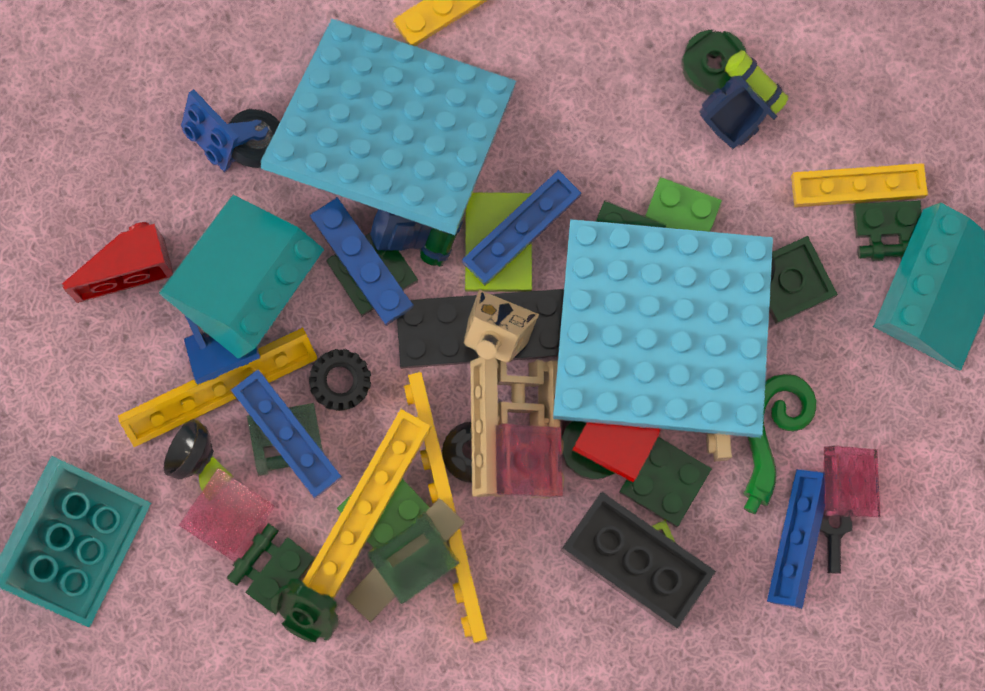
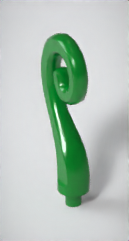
[743,374,816,514]

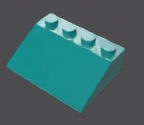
[158,194,324,359]
[873,203,985,371]
[0,456,151,628]

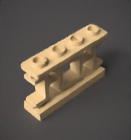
[470,357,564,499]

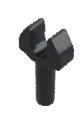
[820,510,853,574]

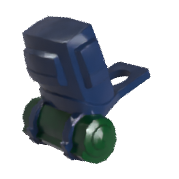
[370,209,464,267]

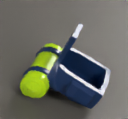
[699,51,788,149]

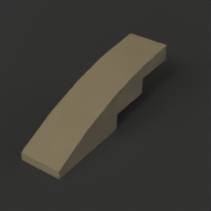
[346,498,465,623]

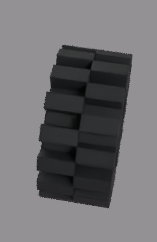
[309,349,371,411]

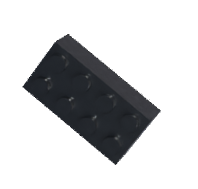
[560,491,716,630]

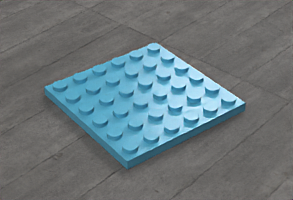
[261,18,516,235]
[553,219,773,438]

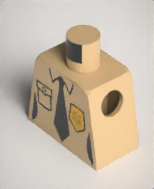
[464,290,539,362]

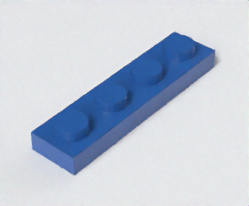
[462,170,582,286]
[310,197,414,326]
[231,370,342,499]
[767,469,832,609]

